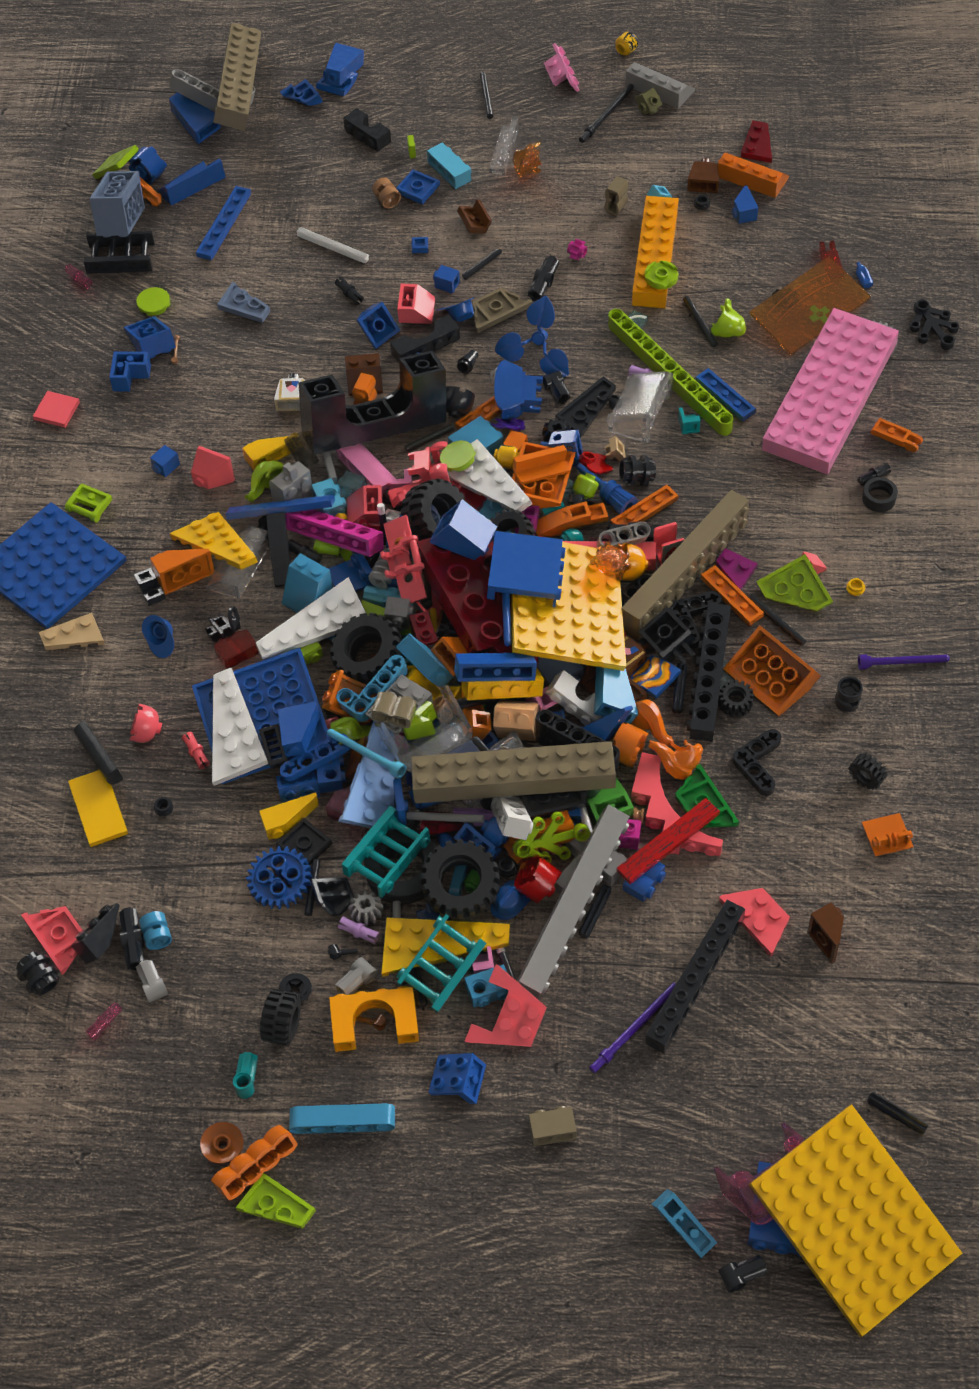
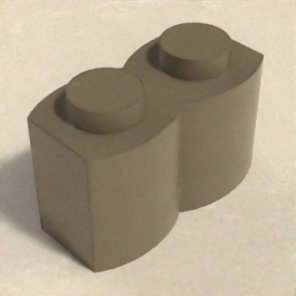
[604,176,628,216]
[372,691,416,728]

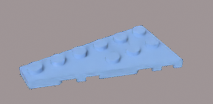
[338,721,395,831]

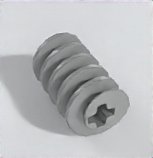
[368,548,392,589]

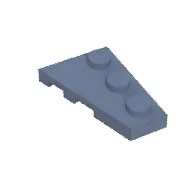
[217,282,270,323]

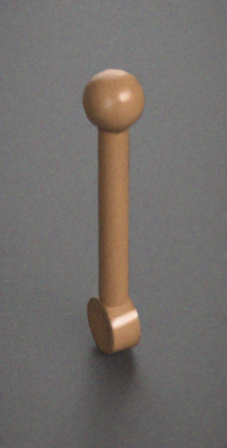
[171,335,180,364]

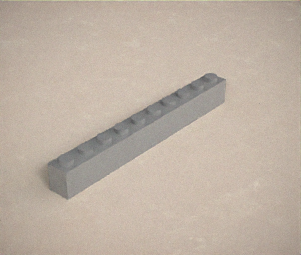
[517,804,630,997]

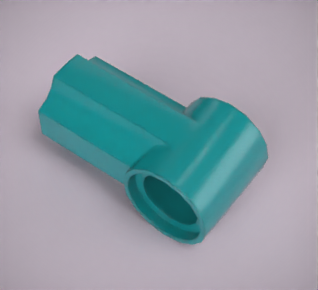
[233,1052,258,1099]

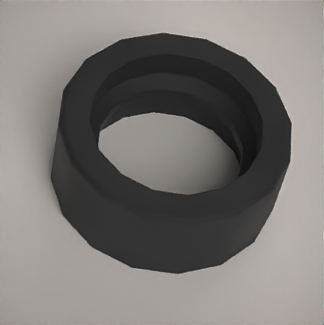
[862,477,898,512]

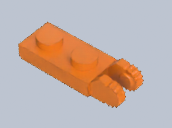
[871,418,923,453]

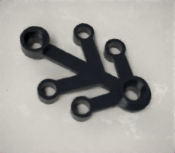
[909,299,959,350]

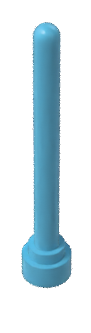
[327,729,407,779]

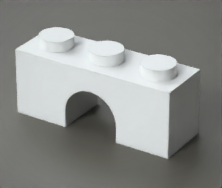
[545,670,602,725]

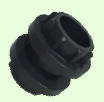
[619,455,656,486]
[16,951,59,996]

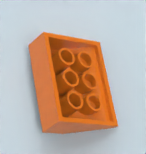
[512,441,576,509]
[723,625,821,716]

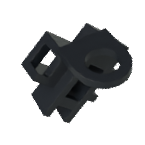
[205,606,241,642]

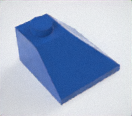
[356,302,400,349]

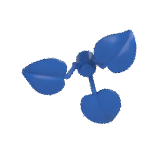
[495,296,569,377]

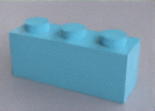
[427,142,472,189]

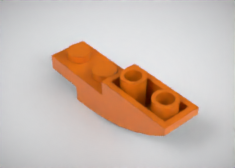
[536,502,608,537]

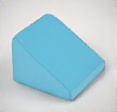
[647,185,672,198]

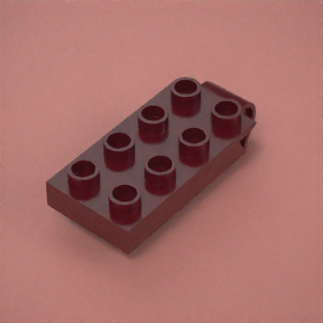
[417,538,538,668]

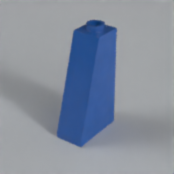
[325,43,364,86]
[169,92,221,144]

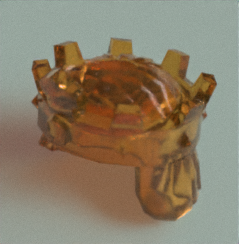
[513,141,542,177]
[590,541,630,581]

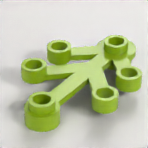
[513,811,591,863]

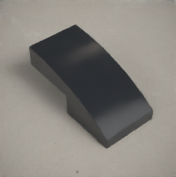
[134,568,166,606]

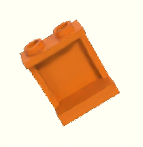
[322,670,377,725]

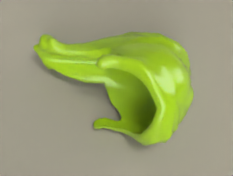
[711,298,746,338]
[245,460,284,503]

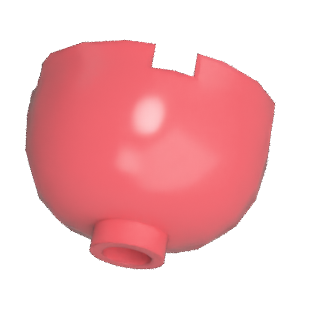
[129,703,162,743]

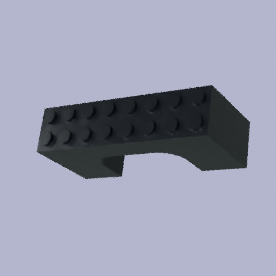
[298,351,446,455]

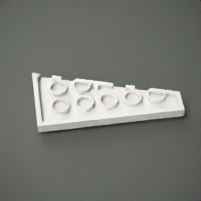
[441,439,532,512]
[256,577,366,660]

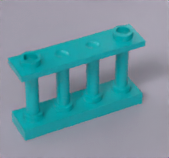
[341,806,430,898]
[396,914,487,1013]

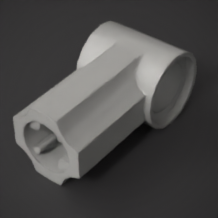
[335,957,378,995]
[136,960,169,1003]

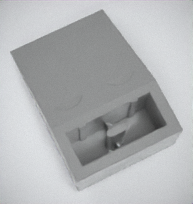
[365,674,433,735]

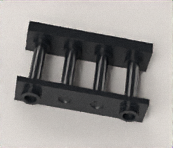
[84,231,155,274]

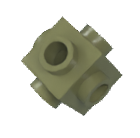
[635,88,663,115]

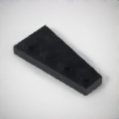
[555,376,616,438]

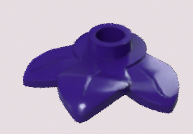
[492,418,526,432]

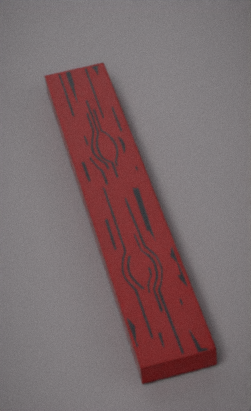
[616,798,720,884]

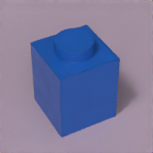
[433,265,460,294]
[150,445,180,477]

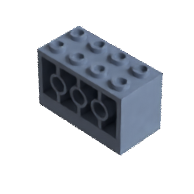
[90,171,145,237]

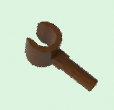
[357,1014,388,1031]

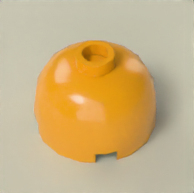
[618,543,648,581]

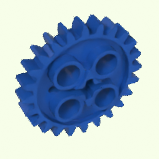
[246,846,312,910]

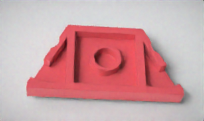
[719,888,790,957]
[21,906,82,975]

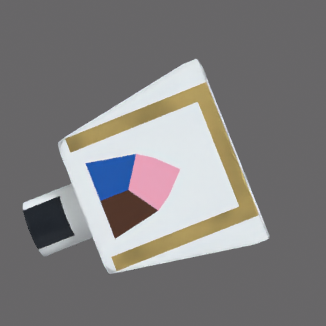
[274,373,305,411]

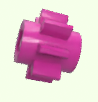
[567,239,587,261]

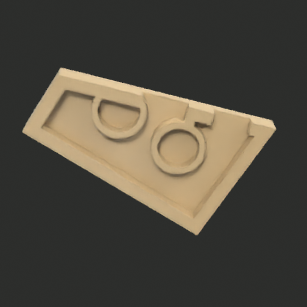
[39,613,105,650]

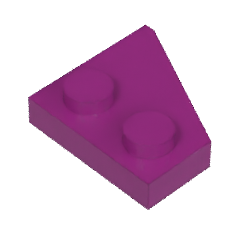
[716,548,758,590]

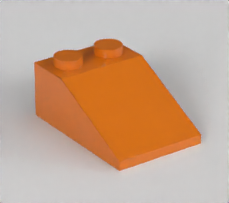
[150,549,215,595]

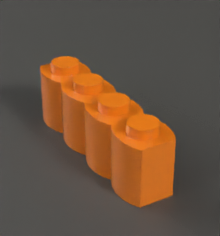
[211,1125,298,1200]

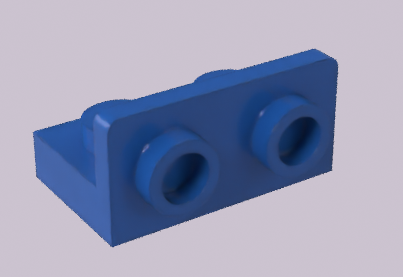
[276,770,320,804]

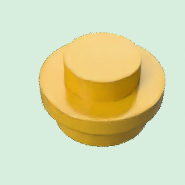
[846,578,865,596]

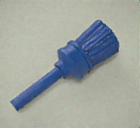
[576,463,638,514]

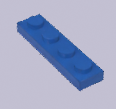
[695,368,756,422]

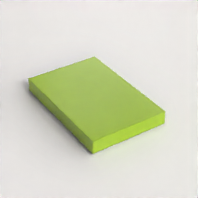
[92,145,139,179]

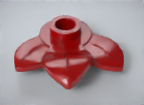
[579,451,613,474]

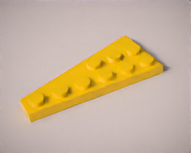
[169,512,258,570]
[382,918,510,977]

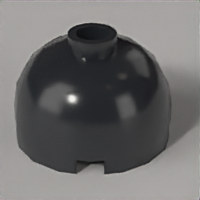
[446,386,475,418]

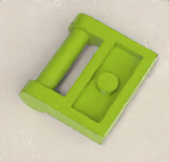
[65,483,112,523]

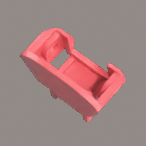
[408,441,461,491]

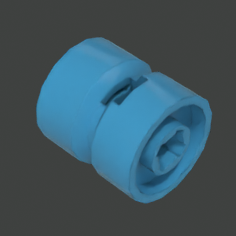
[139,911,172,950]

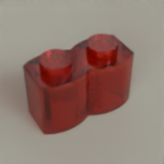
[214,629,259,669]

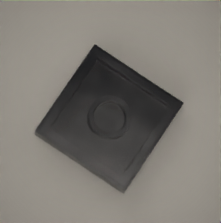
[276,818,333,865]

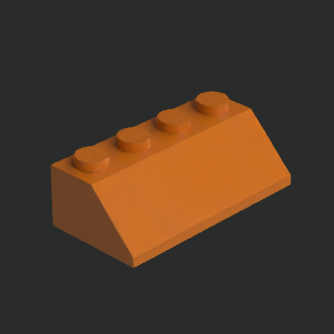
[717,153,789,198]

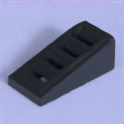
[259,724,289,767]

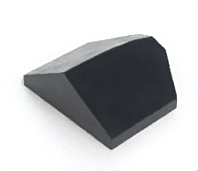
[310,877,354,916]

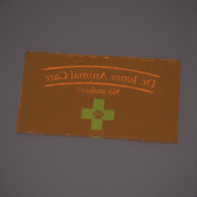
[749,256,871,355]

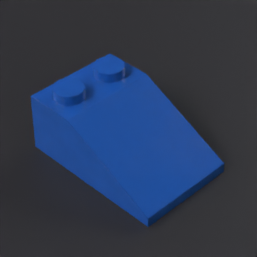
[123,316,176,359]

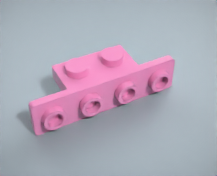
[544,43,580,92]

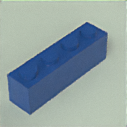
[454,653,537,682]

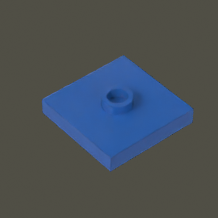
[396,169,440,205]
[393,778,409,826]

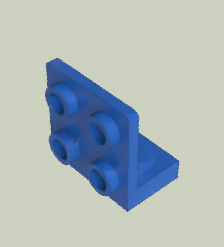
[328,551,373,592]
[428,1053,486,1104]

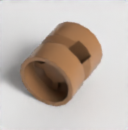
[372,177,401,209]

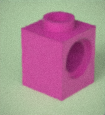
[618,819,641,850]

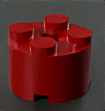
[514,855,561,904]

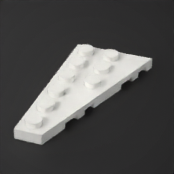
[212,668,268,786]

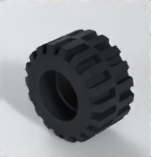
[490,509,536,540]
[260,989,301,1046]

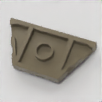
[473,288,532,333]

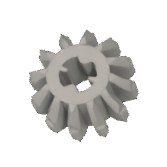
[348,890,383,926]

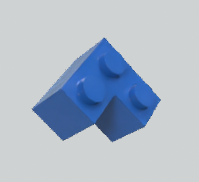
[109,352,151,392]

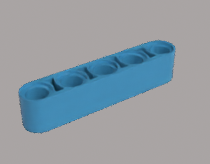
[289,1103,395,1134]

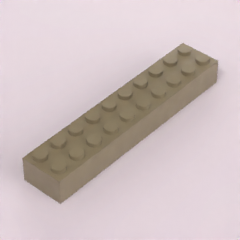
[213,23,261,131]
[621,490,750,641]
[411,741,616,803]

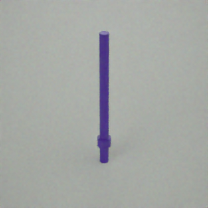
[589,982,676,1073]

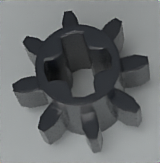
[436,622,458,640]

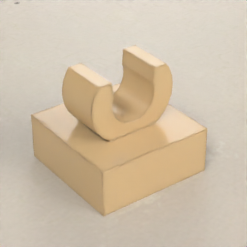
[605,436,625,461]

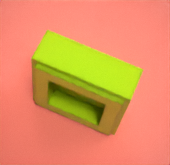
[407,135,416,159]

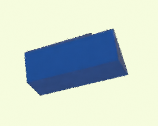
[157,158,226,206]

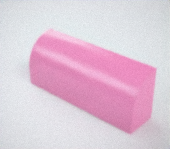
[336,443,398,495]

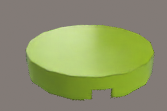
[645,261,679,289]
[137,287,170,316]
[440,440,476,472]

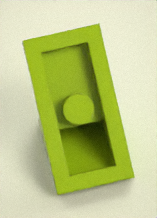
[403,701,437,740]

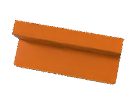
[513,445,570,485]

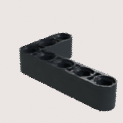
[536,709,620,798]

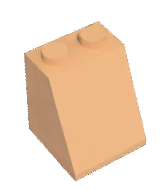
[493,700,539,741]

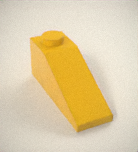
[242,435,301,470]
[259,792,319,840]

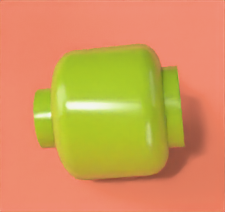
[572,472,599,499]

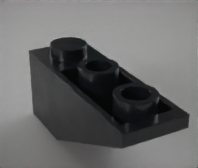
[71,903,120,964]

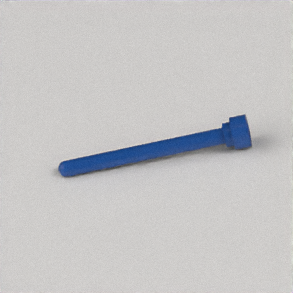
[502,593,512,646]

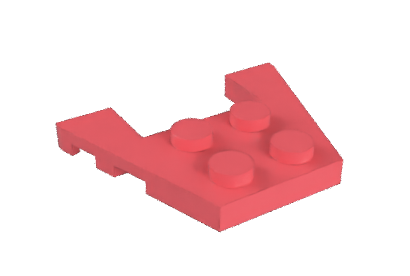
[465,965,547,1047]

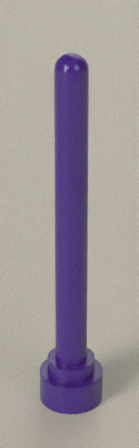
[858,654,950,670]

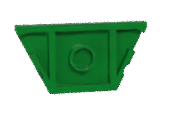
[675,764,739,828]

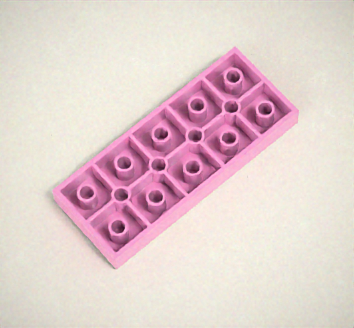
[762,308,899,475]

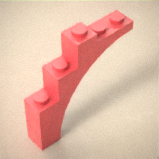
[631,752,723,856]

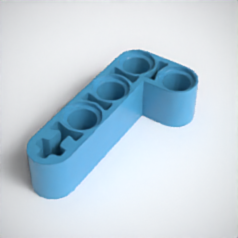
[336,655,408,722]

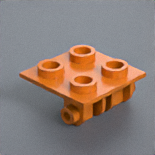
[862,813,914,857]

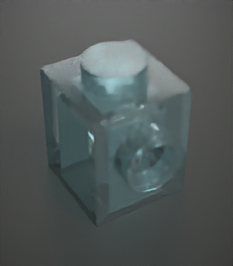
[338,471,367,498]

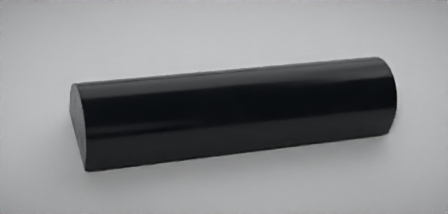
[74,721,123,785]

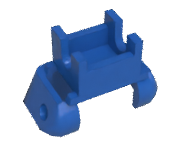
[494,360,543,420]

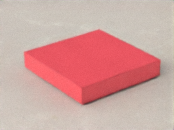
[33,391,80,428]

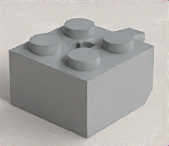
[269,461,313,502]

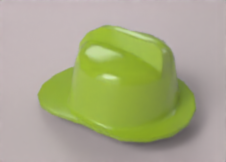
[330,717,372,745]

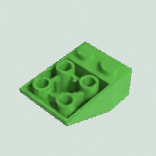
[586,778,634,827]

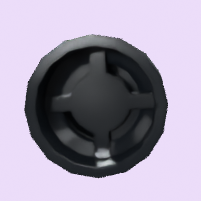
[835,676,863,712]

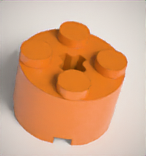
[613,721,649,768]

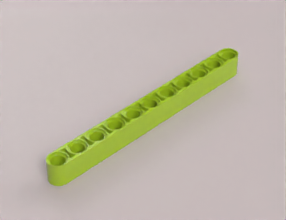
[608,309,733,436]

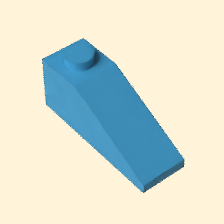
[396,633,453,689]
[651,1189,717,1258]

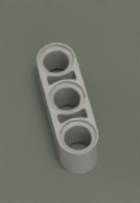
[596,522,651,551]

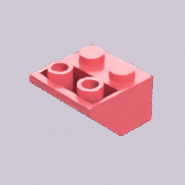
[397,284,435,324]
[347,485,383,524]

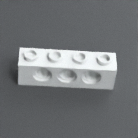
[490,795,533,840]

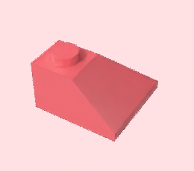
[191,446,235,489]

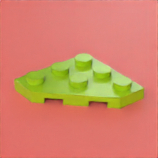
[756,554,833,612]

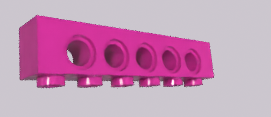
[285,510,384,557]

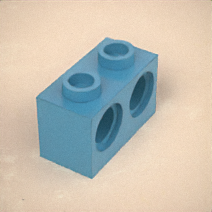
[464,964,509,1008]

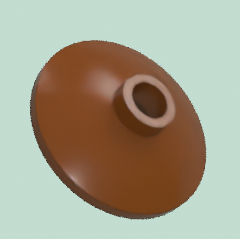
[200,1122,244,1164]

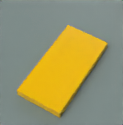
[68,770,128,847]

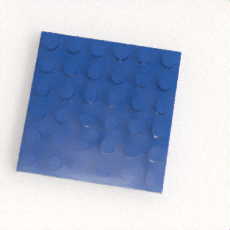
[0,502,127,629]
[192,648,331,784]

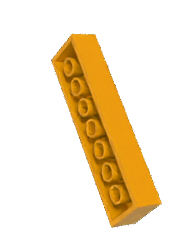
[632,196,679,309]

